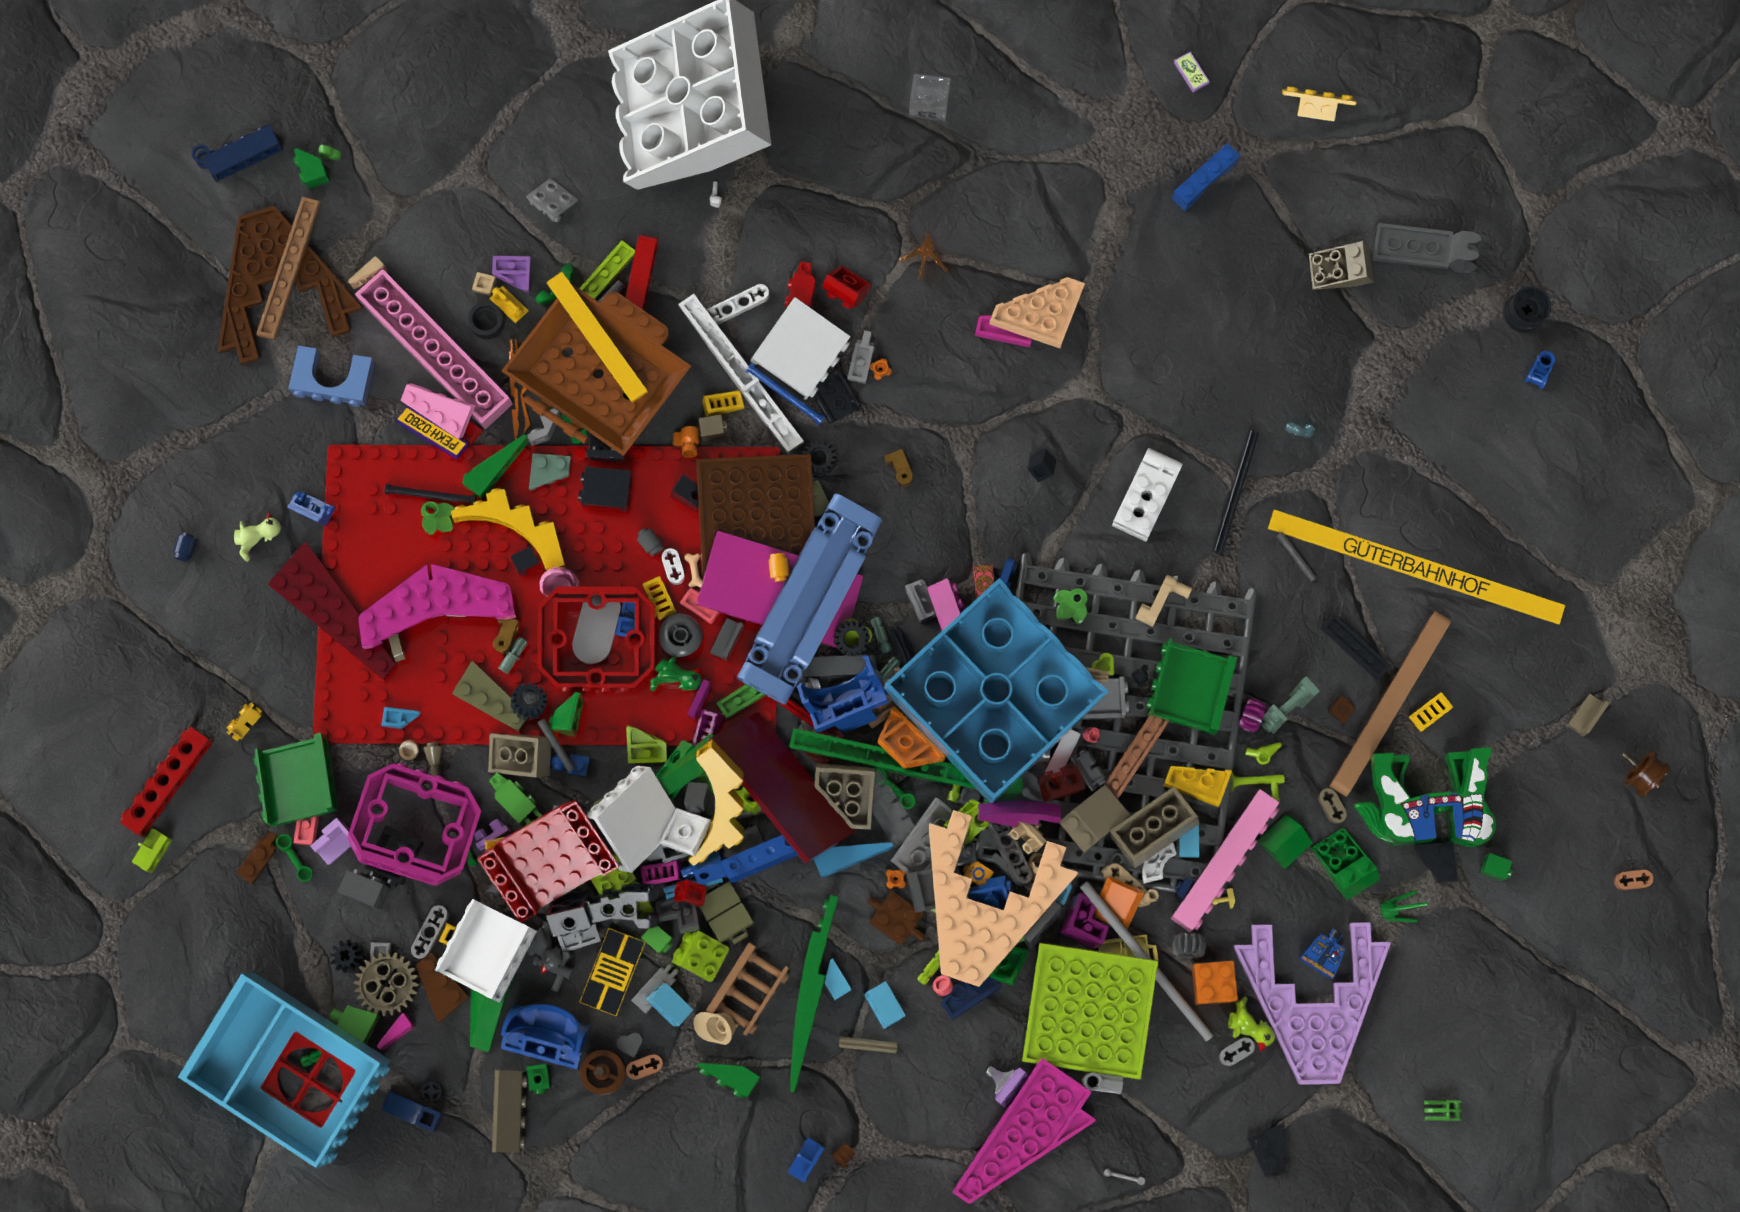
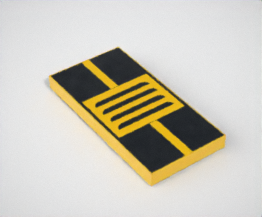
[580,928,646,1017]

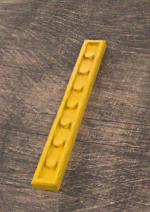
[547,272,648,403]

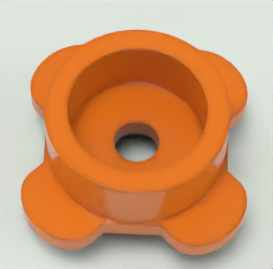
[870,359,892,380]
[886,869,906,889]

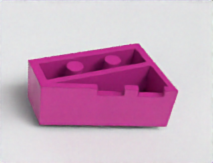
[927,578,965,630]

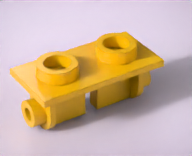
[489,286,529,324]
[226,703,262,742]

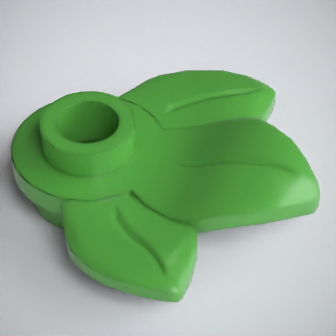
[421,501,455,535]
[1053,588,1088,625]

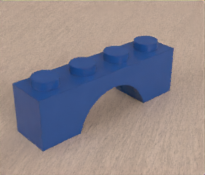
[1172,143,1240,211]

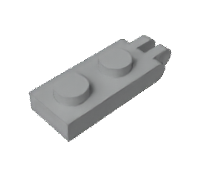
[631,963,679,1014]

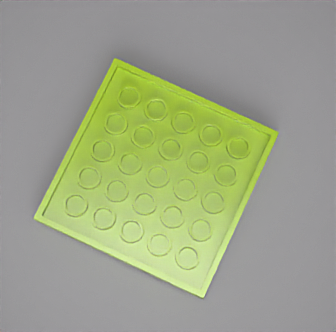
[1022,942,1158,1080]

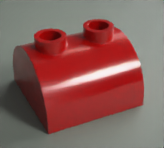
[823,265,872,309]

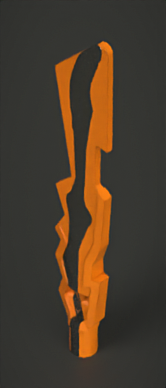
[509,339,531,440]

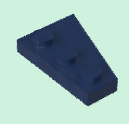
[941,976,1001,1021]

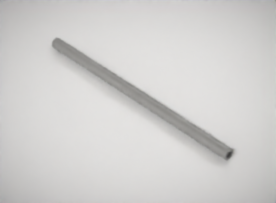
[1080,881,1214,1041]

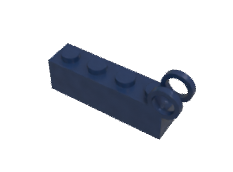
[191,125,283,182]

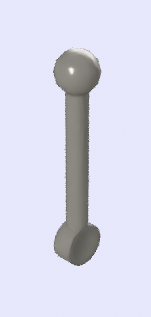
[1104,1169,1145,1185]

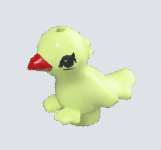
[234,513,281,562]

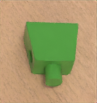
[329,1006,381,1045]

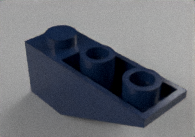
[382,1091,445,1132]

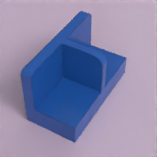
[788,1137,825,1183]

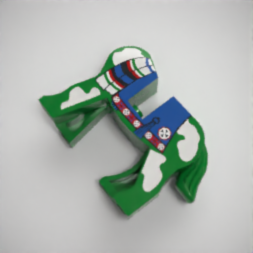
[1354,748,1496,848]

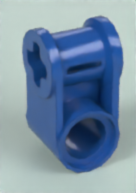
[1524,351,1555,390]

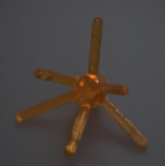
[899,233,948,280]

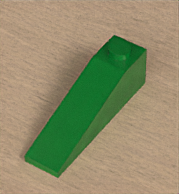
[462,435,530,500]
[657,734,714,796]

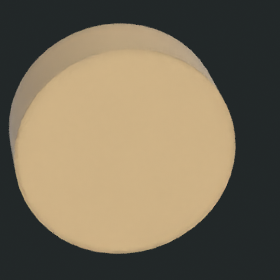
[399,740,419,760]

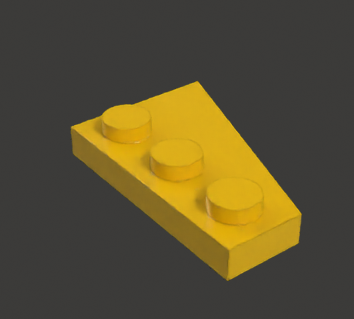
[1163,766,1232,807]

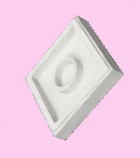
[659,808,711,857]

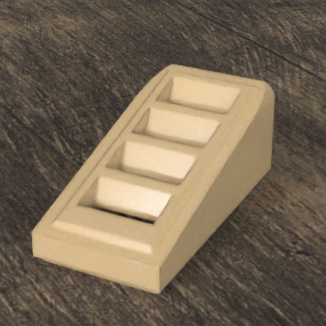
[348,256,388,289]

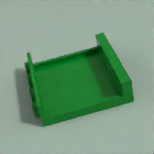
[1146,638,1237,735]
[253,733,339,827]

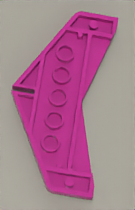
[359,564,516,649]

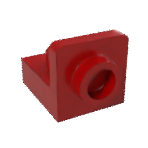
[674,880,707,906]

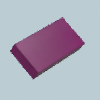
[687,679,711,720]

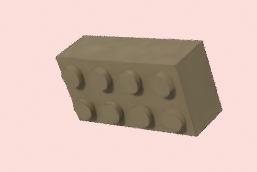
[1110,787,1199,868]

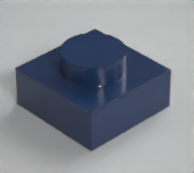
[1175,878,1193,900]

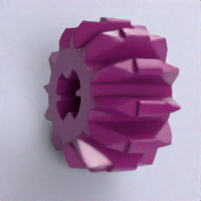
[1239,698,1266,732]

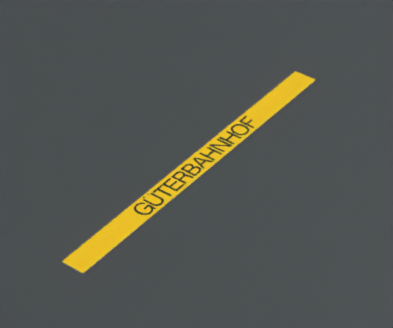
[1268,510,1565,625]

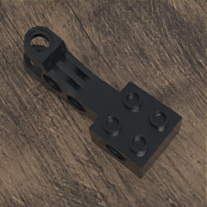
[546,884,659,937]

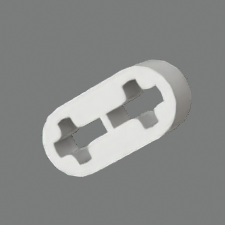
[662,548,685,585]

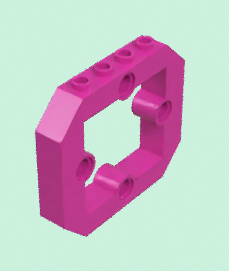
[347,763,481,886]

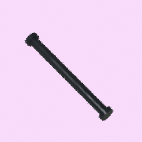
[385,483,477,505]

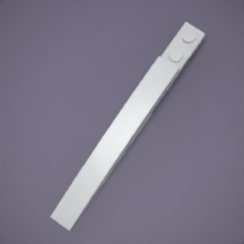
[678,294,804,454]

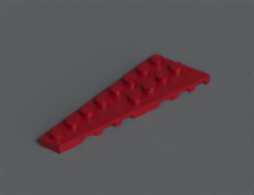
[267,542,397,680]

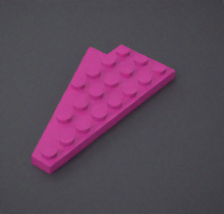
[952,1058,1096,1204]

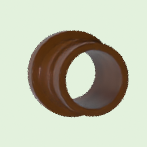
[830,1143,855,1169]

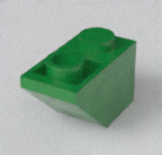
[293,149,330,189]

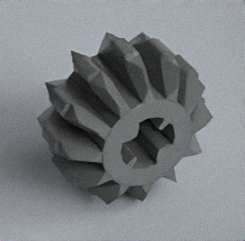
[1172,933,1206,959]

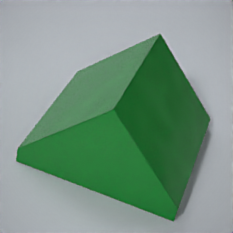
[1258,814,1313,870]

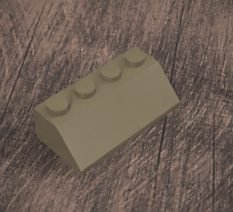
[492,1070,528,1153]

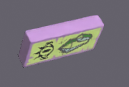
[1174,52,1209,92]

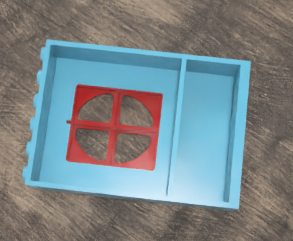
[178,972,391,1168]

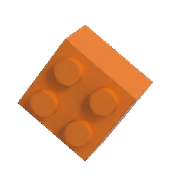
[1191,961,1238,1005]

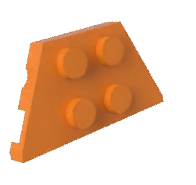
[877,706,946,769]

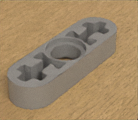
[411,905,449,959]

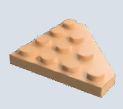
[989,277,1085,348]

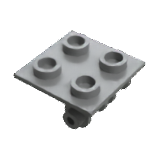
[526,178,578,223]

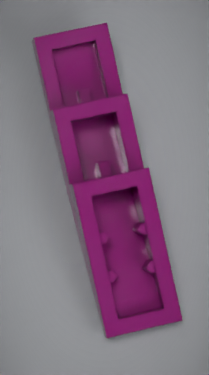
[978,801,1061,827]

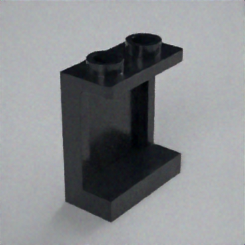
[578,466,633,512]

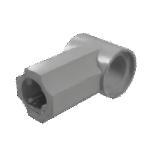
[1082,1072,1123,1094]

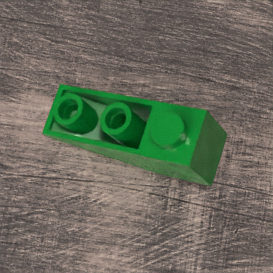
[697,1063,761,1099]

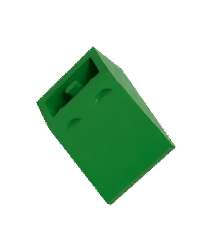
[1311,828,1380,901]

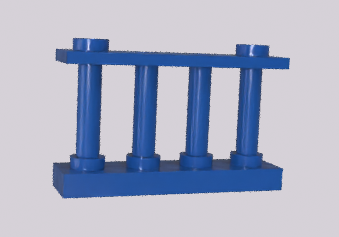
[721,835,798,884]

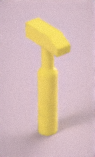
[1212,888,1235,909]

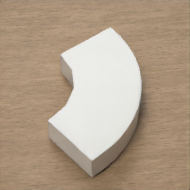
[1142,842,1177,884]

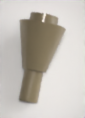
[423,742,443,776]

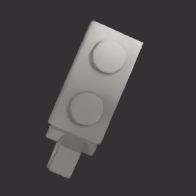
[847,330,874,384]

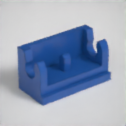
[287,492,335,526]

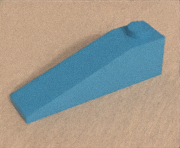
[814,842,894,878]

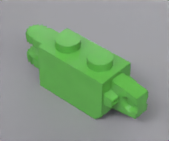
[489,773,542,826]

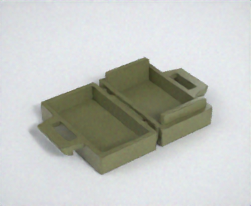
[699,881,754,944]

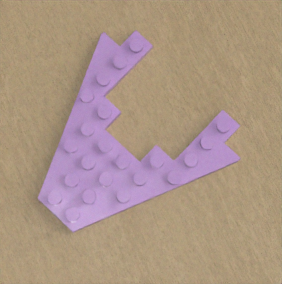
[1234,923,1390,1085]

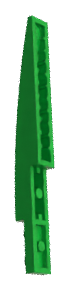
[789,728,977,790]
[790,895,838,1093]

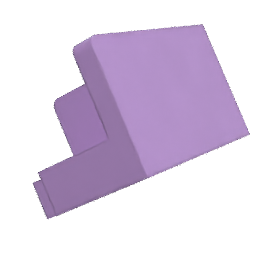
[310,818,351,865]

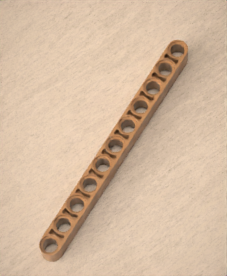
[1329,611,1452,797]

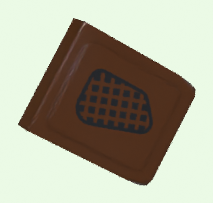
[1328,695,1355,724]

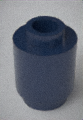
[173,532,197,562]

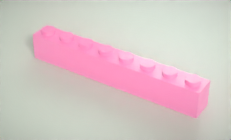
[1171,789,1279,932]

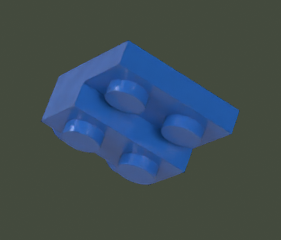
[968,876,1013,910]

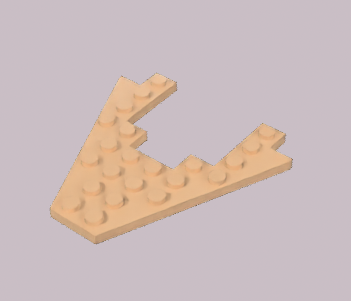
[929,810,1078,987]

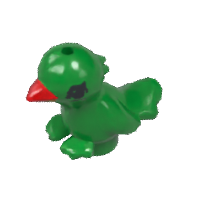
[650,656,702,691]

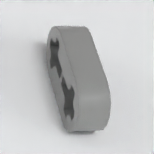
[1219,1038,1255,1066]

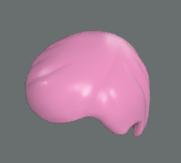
[539,567,580,597]

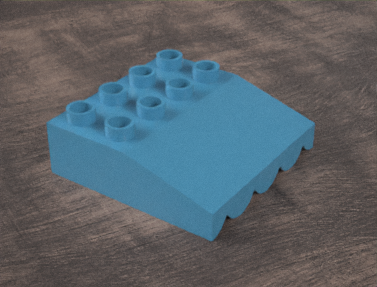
[884,578,1109,804]

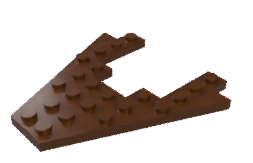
[218,206,362,365]

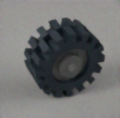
[510,682,547,721]

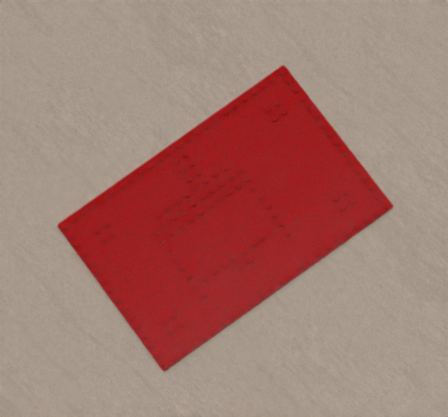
[313,445,780,746]

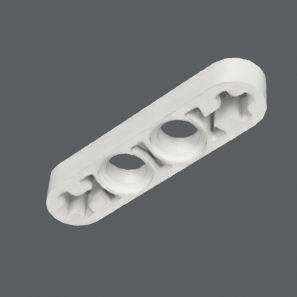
[706,284,769,325]

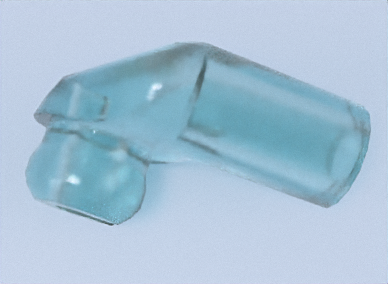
[1285,422,1315,438]

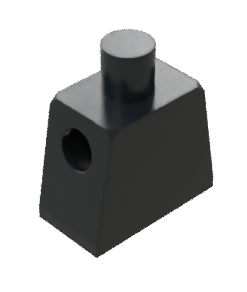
[670,475,698,511]

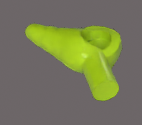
[1245,743,1282,765]

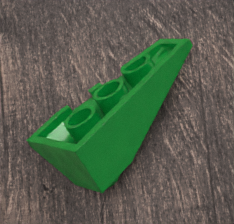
[470,976,515,1052]

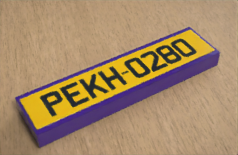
[396,406,469,460]

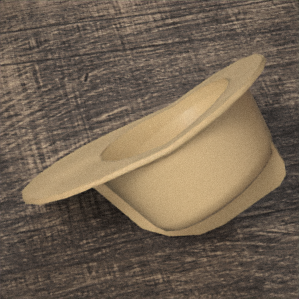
[693,1012,738,1045]

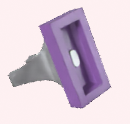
[986,1066,1029,1109]

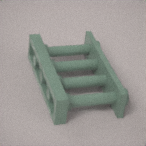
[1261,676,1319,734]

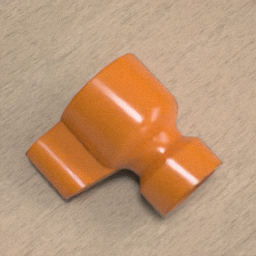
[673,426,700,458]

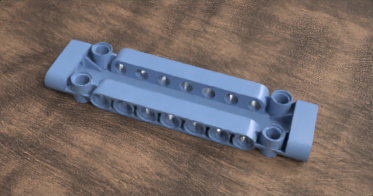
[737,494,882,704]

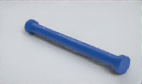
[745,362,825,425]

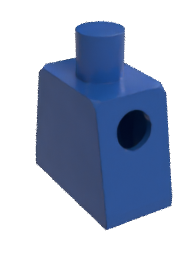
[681,848,727,885]

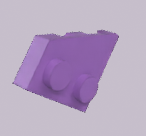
[492,256,531,293]

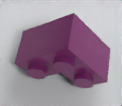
[1059,893,1109,950]

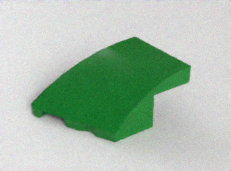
[989,947,1028,986]

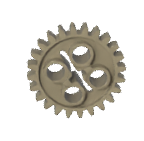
[354,951,419,1016]

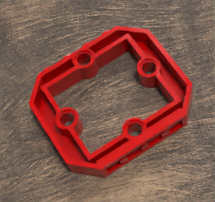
[538,586,656,691]

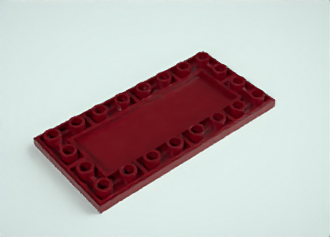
[707,712,855,863]

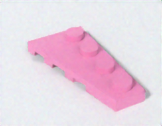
[401,383,475,439]

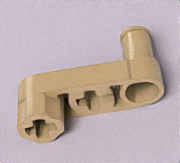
[1135,575,1193,627]
[1100,863,1159,907]

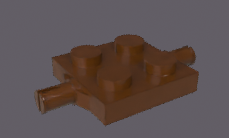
[867,891,926,946]

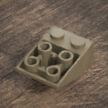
[1309,241,1374,290]

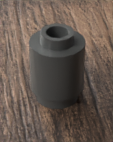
[637,528,664,557]

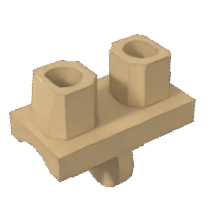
[1009,822,1047,854]

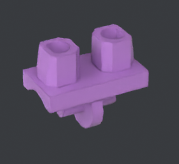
[474,819,511,851]

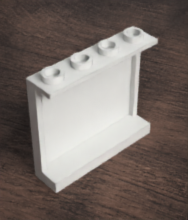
[751,297,850,400]
[587,766,676,873]
[435,899,537,1003]

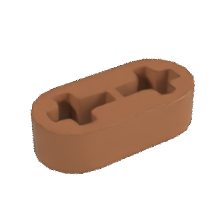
[1614,870,1653,890]
[626,1055,663,1080]

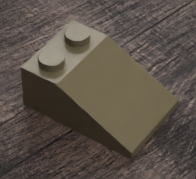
[488,733,551,777]
[1059,785,1130,853]

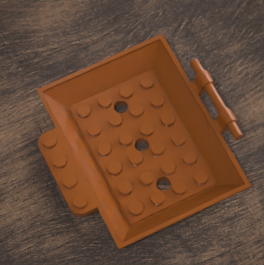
[501,283,692,456]

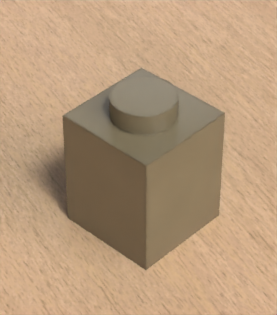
[699,415,728,441]

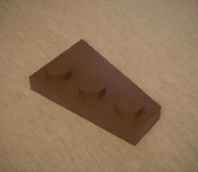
[416,952,469,1023]

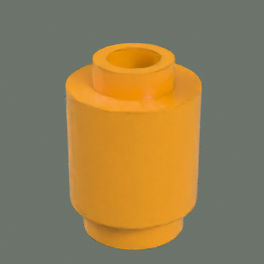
[768,553,790,582]

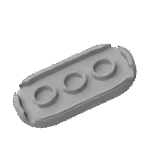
[572,595,621,665]

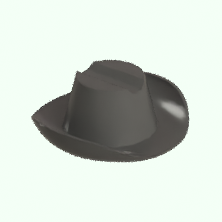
[659,613,703,657]

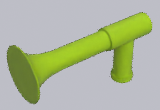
[1230,773,1285,801]

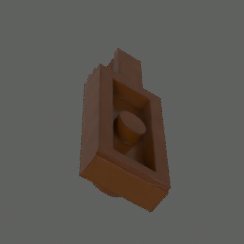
[236,831,278,884]

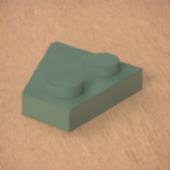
[529,453,571,491]

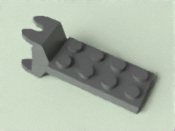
[1372,223,1482,273]

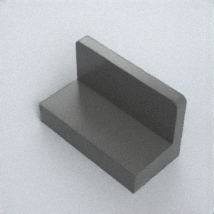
[710,618,745,662]

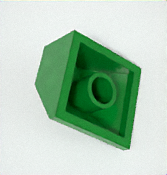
[549,692,584,737]

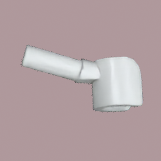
[710,182,722,208]

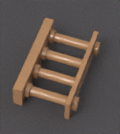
[706,943,790,1036]

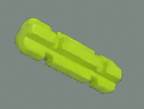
[917,950,940,985]

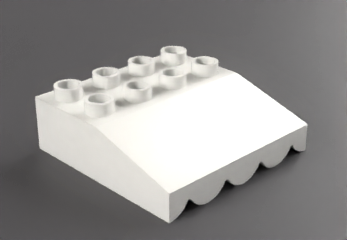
[609,0,771,190]

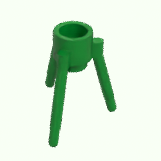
[1380,890,1428,923]

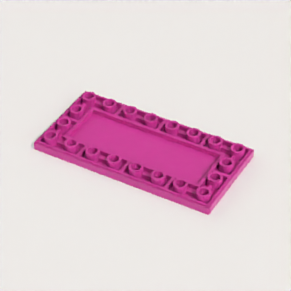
[696,531,863,648]

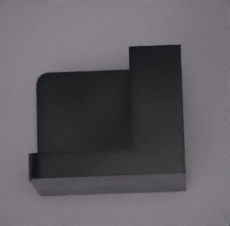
[1027,448,1056,482]
[510,546,539,577]

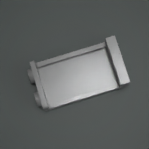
[1082,676,1129,719]

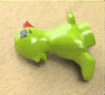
[1228,996,1275,1051]

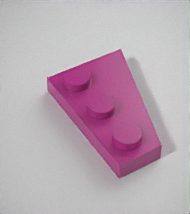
[975,315,1032,347]

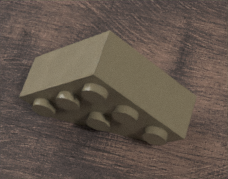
[815,763,875,830]

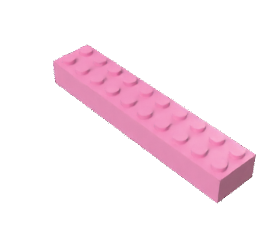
[355,269,513,429]

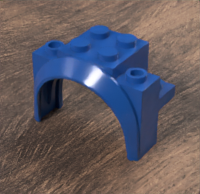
[797,656,889,734]

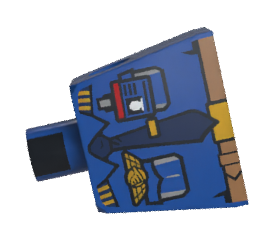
[1298,929,1345,980]

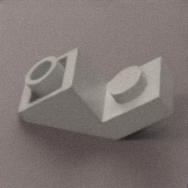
[527,408,561,446]

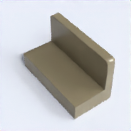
[1567,694,1610,736]

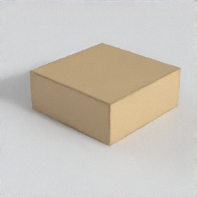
[472,272,496,296]

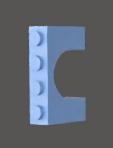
[289,346,375,407]

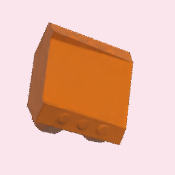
[1093,876,1144,929]

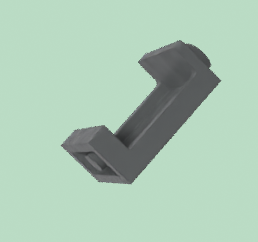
[906,867,961,913]

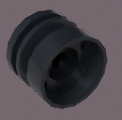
[1503,286,1551,332]

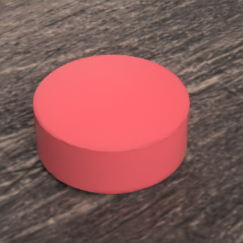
[933,975,953,996]

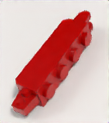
[785,262,816,309]

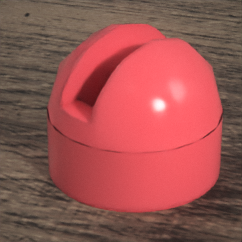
[1082,727,1100,743]

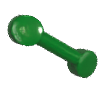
[535,263,575,305]
[874,769,916,809]
[276,834,313,883]

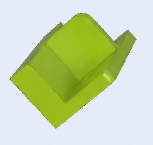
[132,829,173,874]

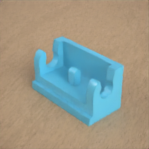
[864,981,906,1029]
[646,983,693,1026]

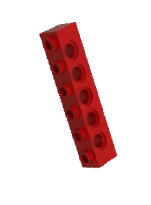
[120,727,214,837]

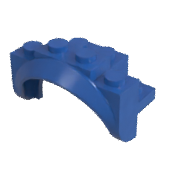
[500,1004,591,1069]

